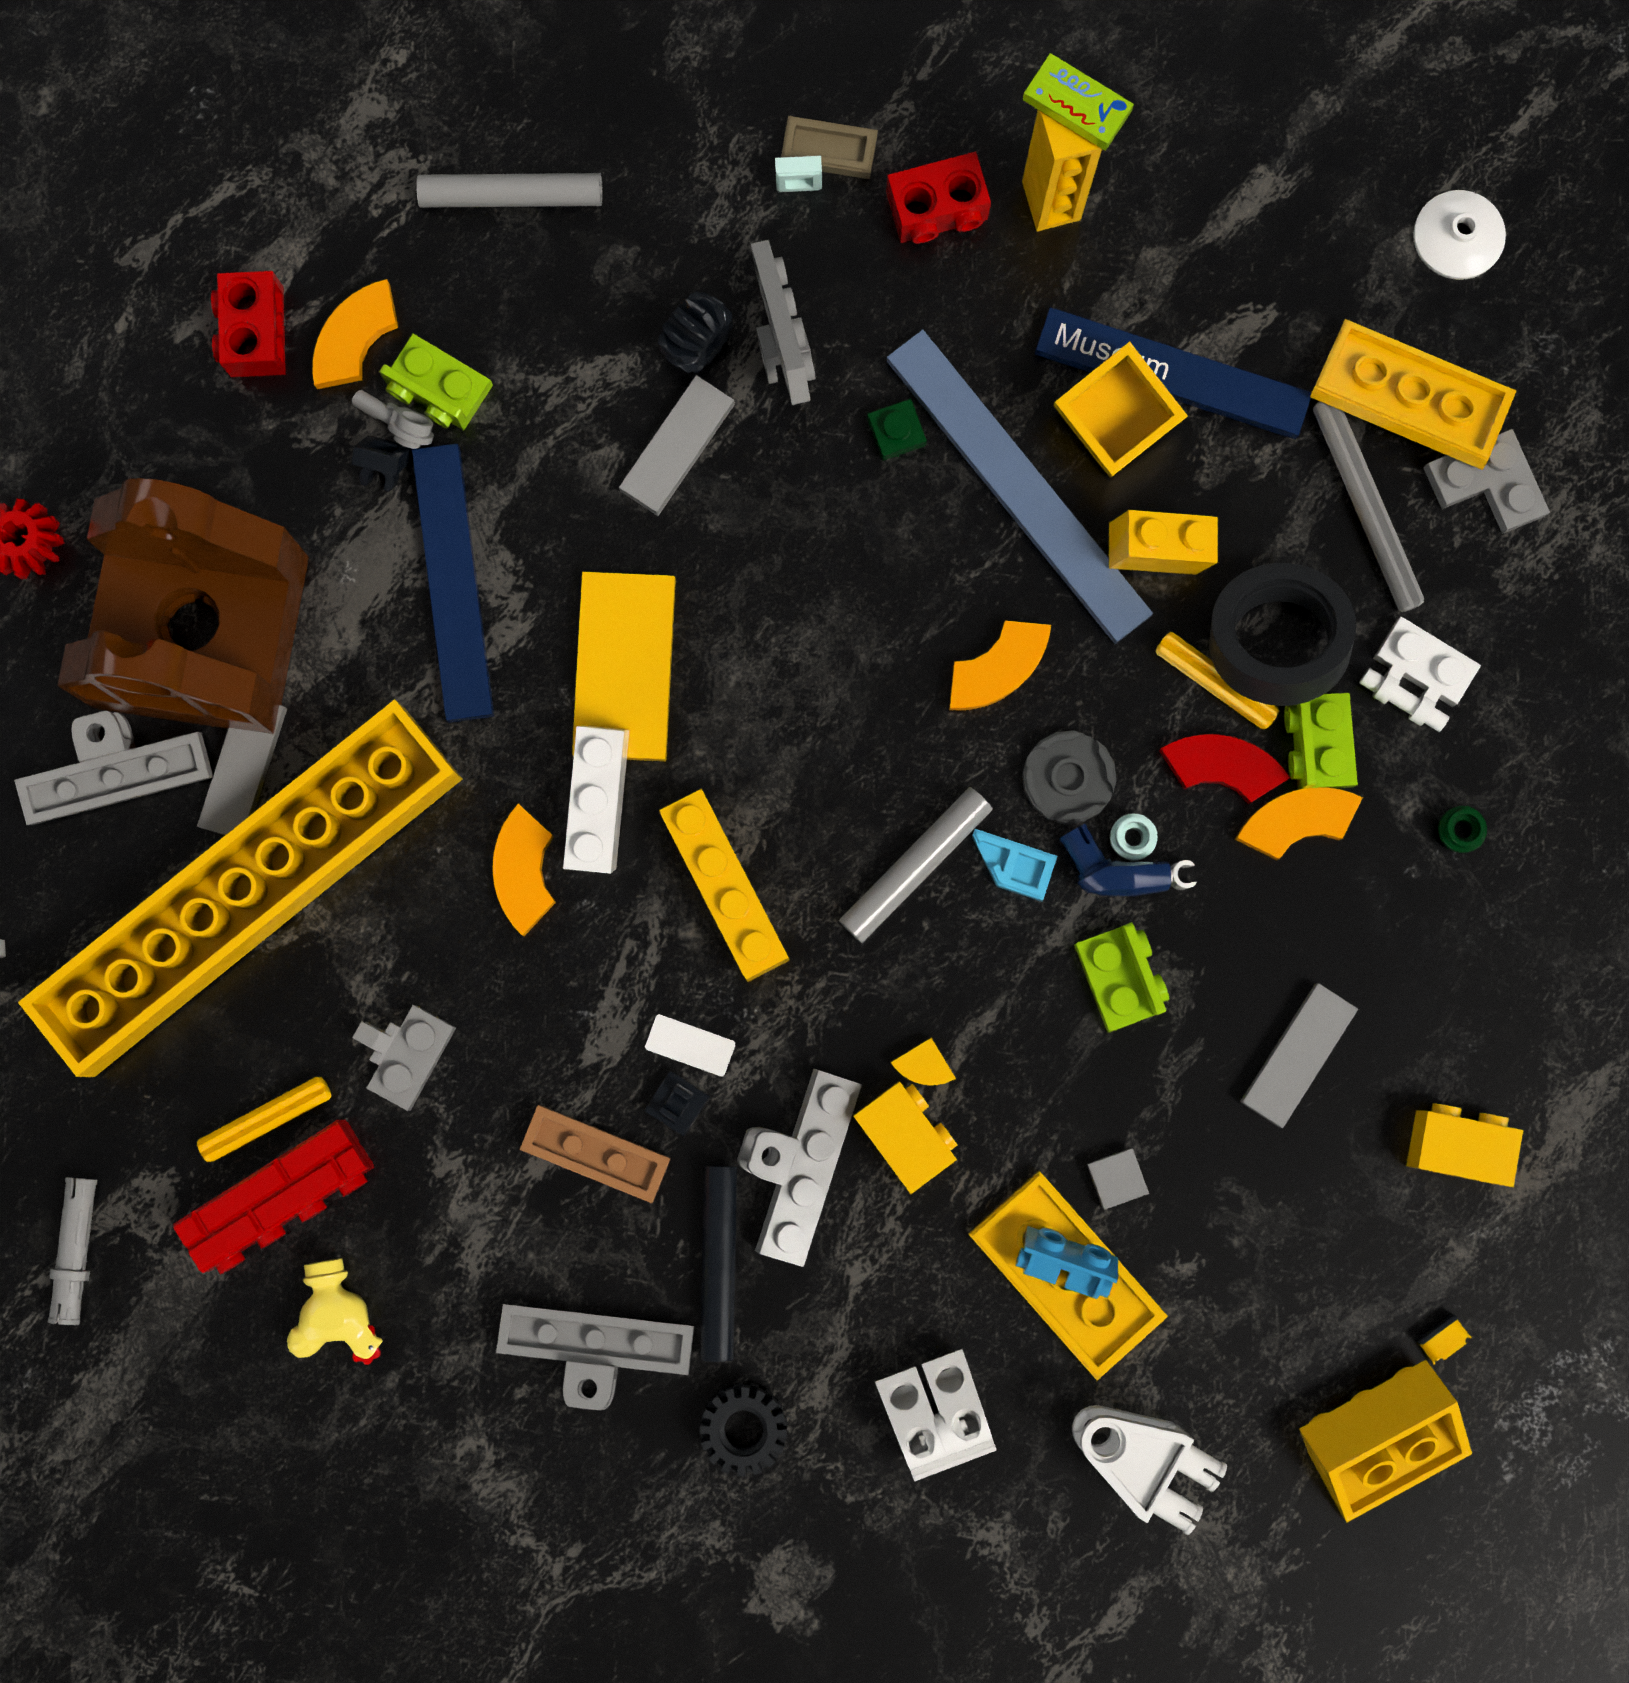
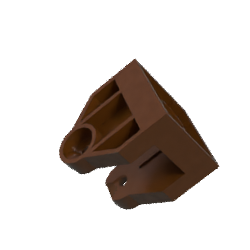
[57,478,309,734]

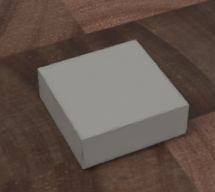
[1086,1148,1149,1210]

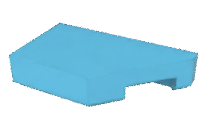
[972,829,1057,902]

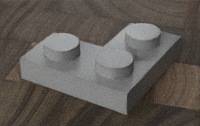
[1424,429,1550,534]

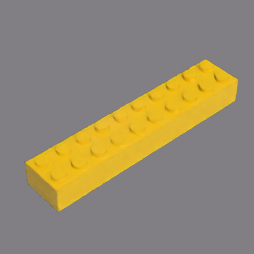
[18,699,463,1077]

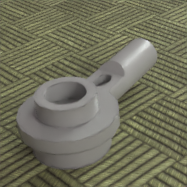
[352,390,434,449]

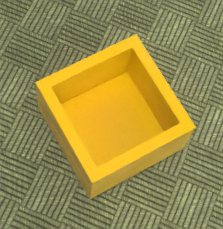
[1053,341,1188,478]

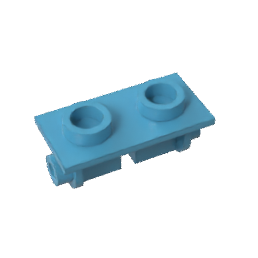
[1015,1226,1118,1299]

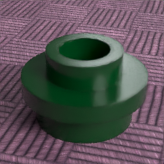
[1438,806,1487,853]

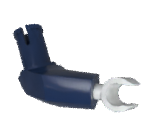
[1059,824,1197,896]

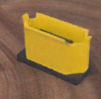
[1416,1313,1472,1365]

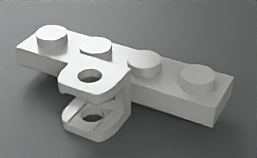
[751,240,816,405]
[14,711,213,825]
[737,1069,862,1267]
[496,1304,694,1410]

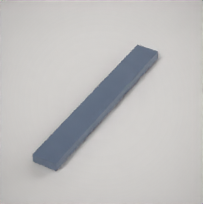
[887,330,1153,644]

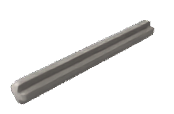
[1313,401,1424,612]

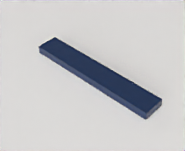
[412,444,494,723]

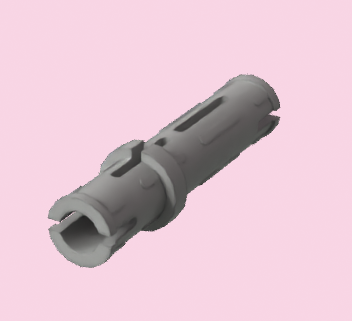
[48,1177,97,1325]

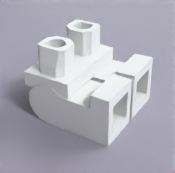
[875,1349,996,1481]

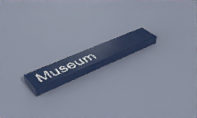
[1035,307,1312,440]

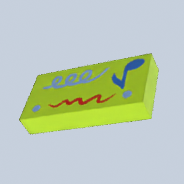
[1023,53,1134,151]

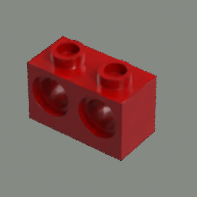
[886,151,991,244]
[211,271,286,377]

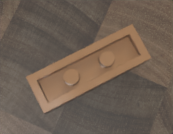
[520,1105,671,1203]

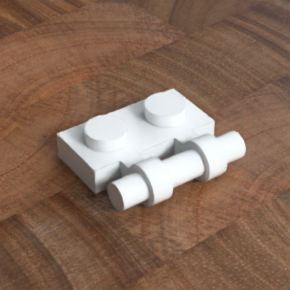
[1359,617,1481,732]

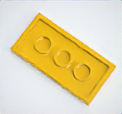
[1310,319,1516,470]
[572,572,676,761]
[968,1171,1168,1381]

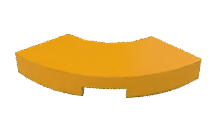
[313,279,398,389]
[949,621,1051,710]
[1235,787,1363,861]
[493,804,556,936]

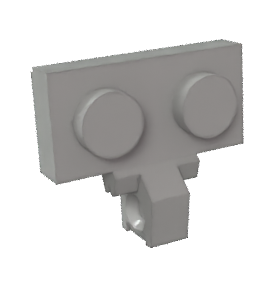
[352,1005,456,1111]

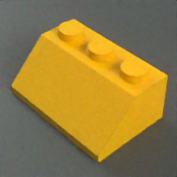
[1299,1360,1472,1523]

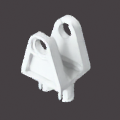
[1072,1405,1227,1535]

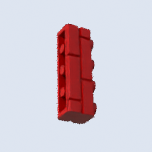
[173,1119,374,1275]

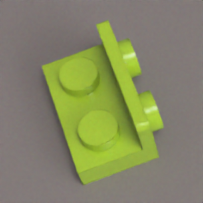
[379,334,493,431]
[1284,693,1358,790]
[1074,922,1169,1033]

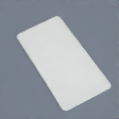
[645,1014,735,1076]

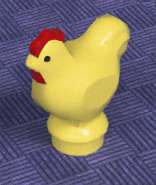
[287,1258,383,1365]

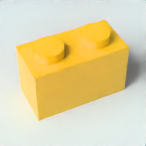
[1109,510,1218,575]
[853,1082,958,1194]
[1406,1103,1523,1187]

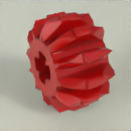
[0,498,65,579]

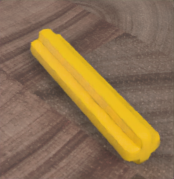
[1156,632,1280,729]
[197,1077,331,1162]

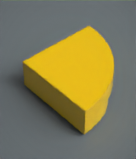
[890,1038,956,1085]

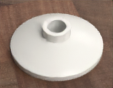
[1413,190,1506,280]

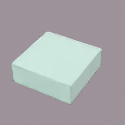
[775,156,822,192]

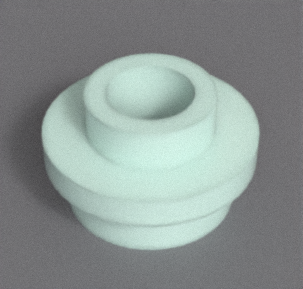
[1110,814,1157,861]

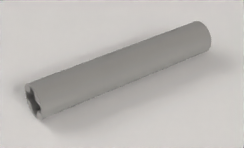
[417,173,602,208]
[839,787,993,943]

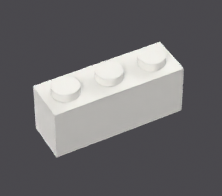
[563,725,630,874]

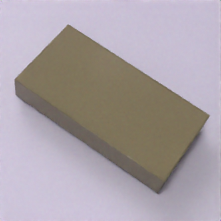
[781,116,878,179]

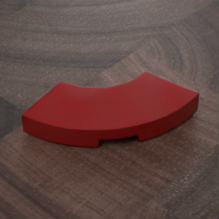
[1159,734,1291,804]

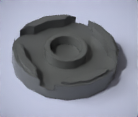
[1022,731,1117,825]

